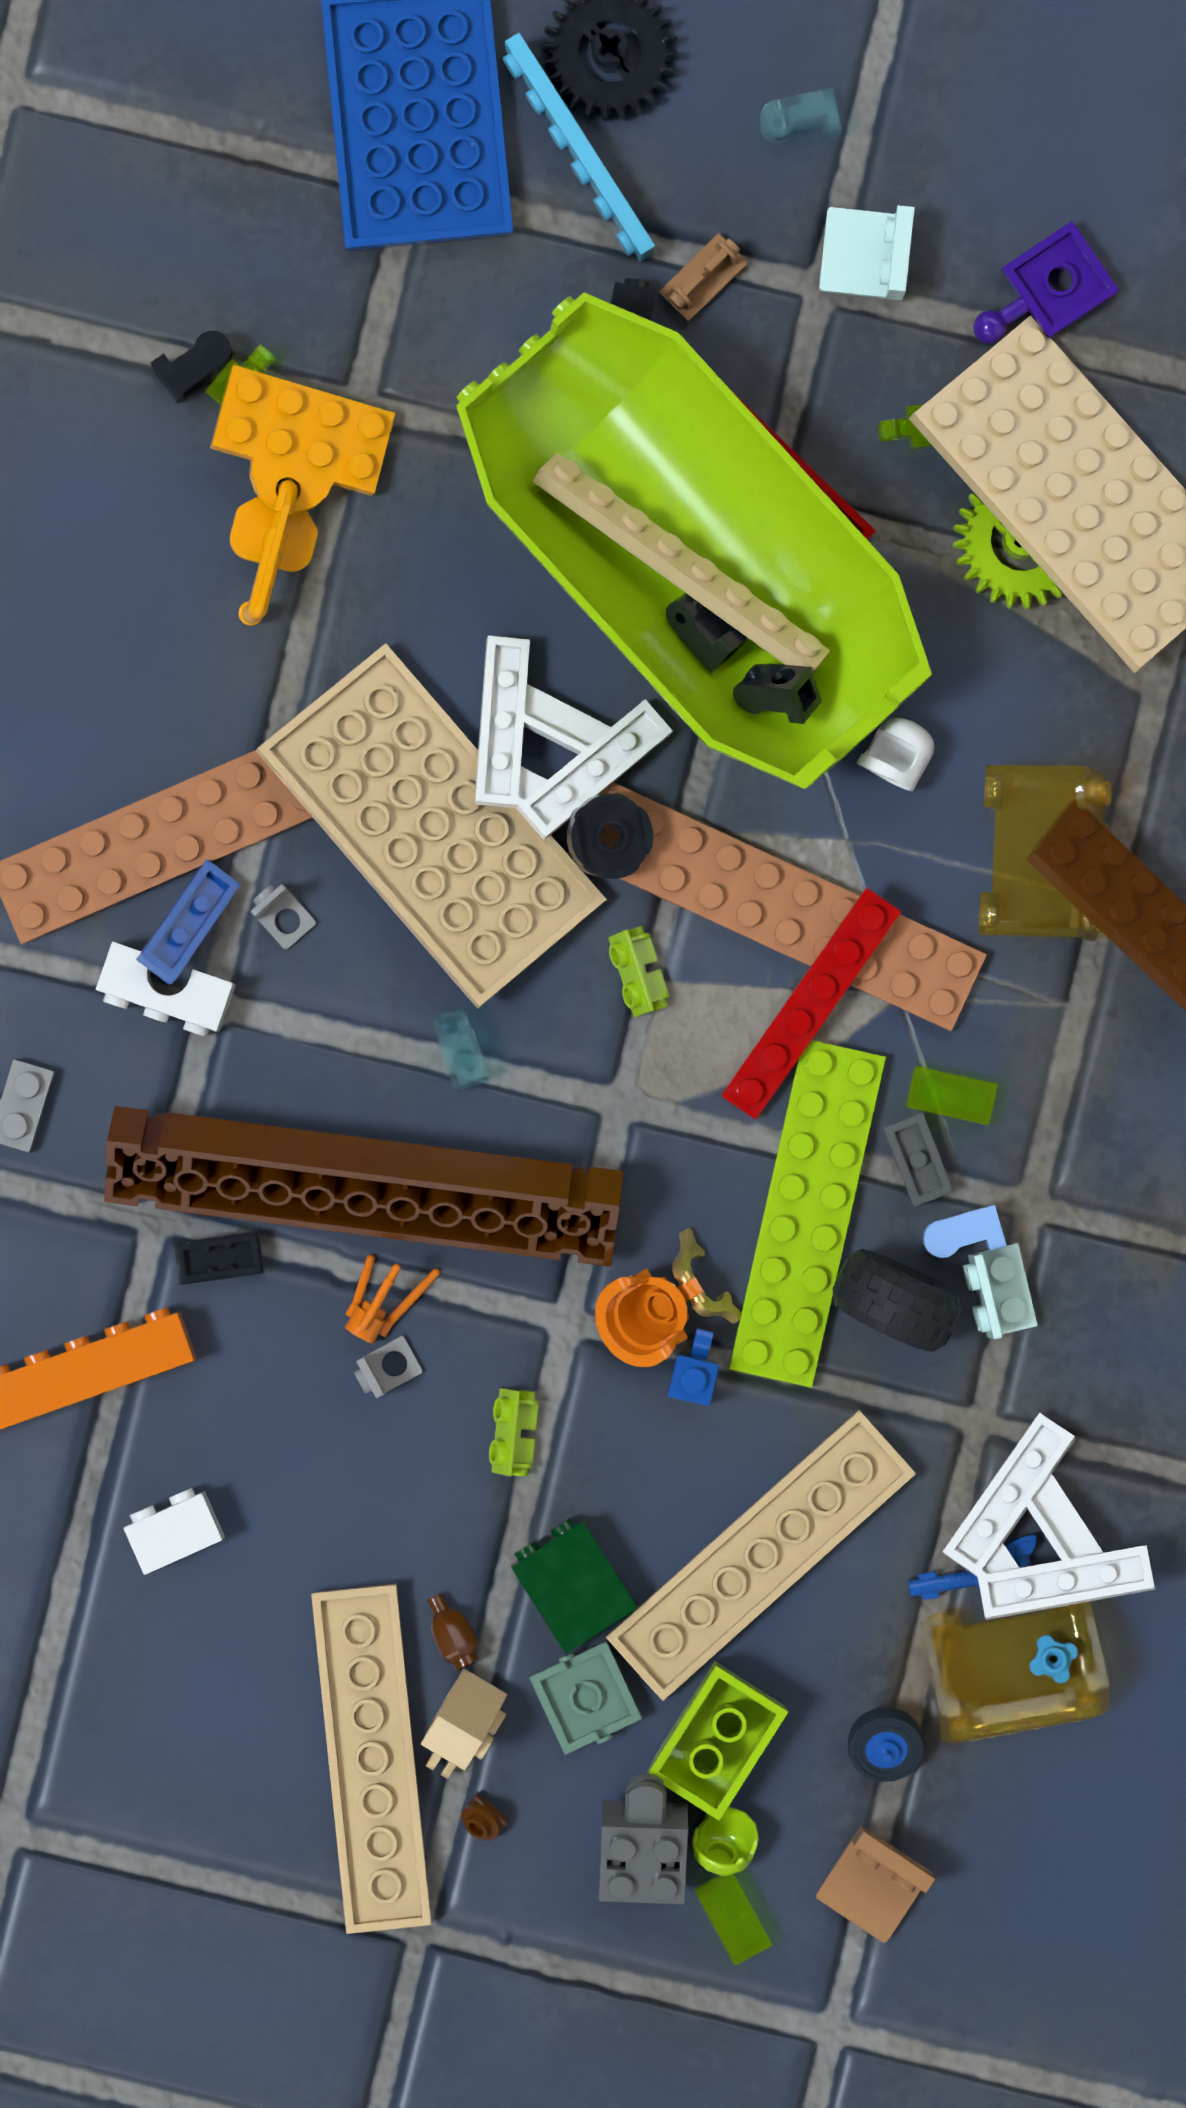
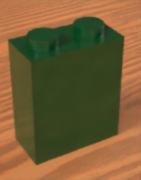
[511,1517,638,1654]

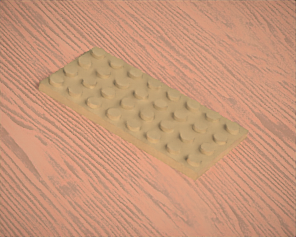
[909,316,1186,673]
[256,643,607,1009]

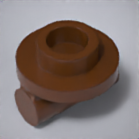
[462,1792,510,1840]

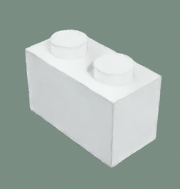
[124,1488,225,1575]

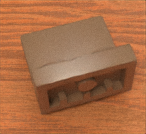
[816,1825,935,1943]

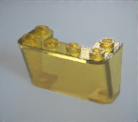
[979,765,1112,941]

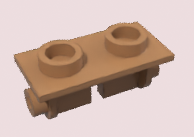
[659,233,748,322]

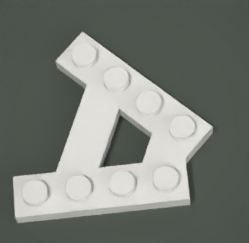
[474,636,673,840]
[943,1413,1155,1620]

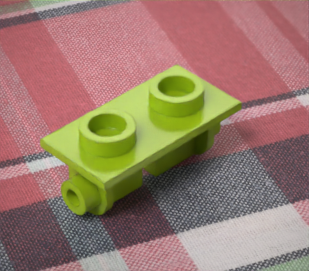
[608,926,670,1018]
[489,1388,539,1477]

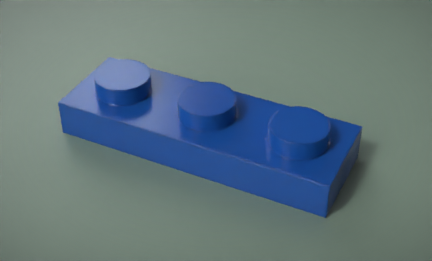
[136,859,241,985]

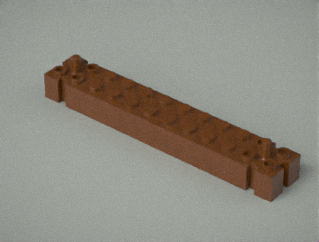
[104,1106,624,1267]

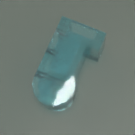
[760,87,841,143]
[431,1006,492,1093]

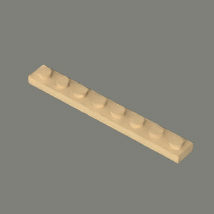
[532,453,830,674]

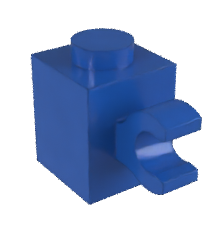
[667,1328,719,1406]

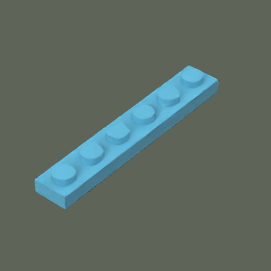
[503,33,655,263]

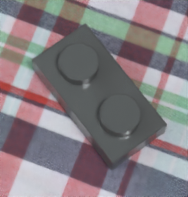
[882,1113,954,1207]

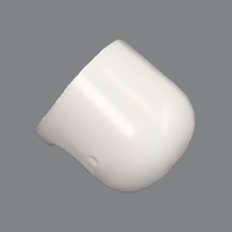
[856,718,934,792]

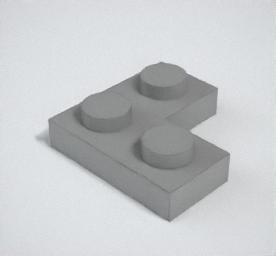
[0,1059,55,1153]

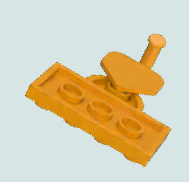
[210,365,395,626]

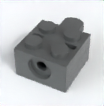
[599,1773,688,1904]

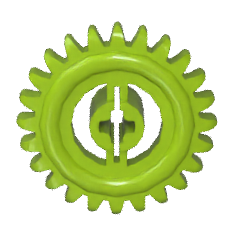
[952,493,1063,610]

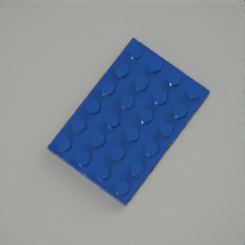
[321,0,514,251]

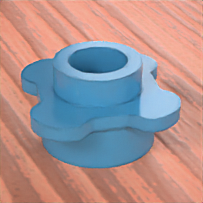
[1029,1635,1078,1683]

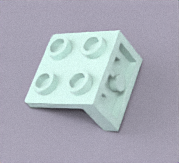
[819,205,915,301]
[963,1243,1038,1340]

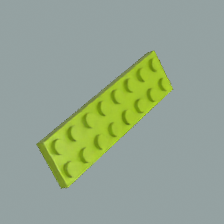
[729,1040,886,1388]

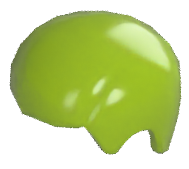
[691,1806,759,1877]

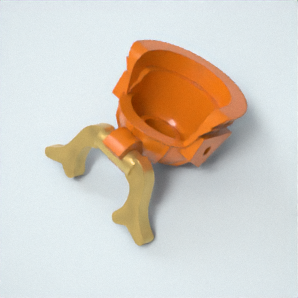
[595,1228,741,1367]

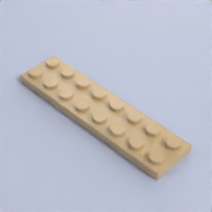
[606,1409,916,1701]
[311,1583,432,1934]

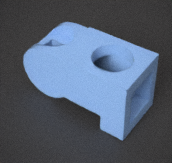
[922,1205,1007,1258]

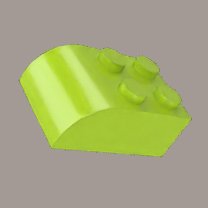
[647,1661,788,1821]

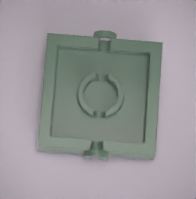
[529,1640,642,1755]

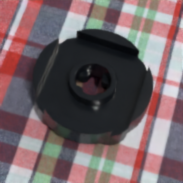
[567,794,653,879]

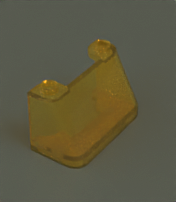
[920,1601,1110,1743]

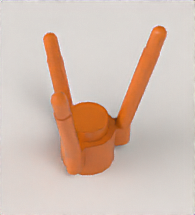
[345,1254,440,1344]

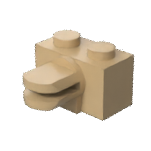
[420,1668,508,1779]

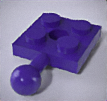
[973,221,1119,344]

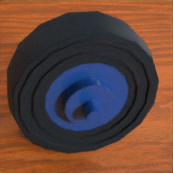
[848,1707,924,1782]

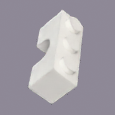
[95,942,236,1037]

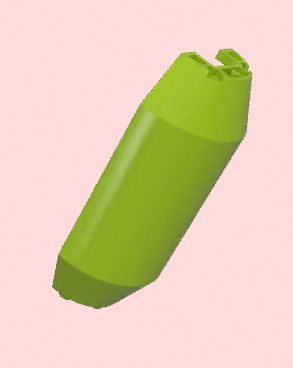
[456,292,932,790]

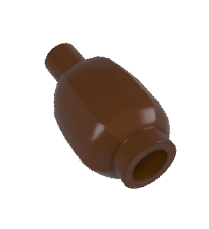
[427,1593,479,1671]

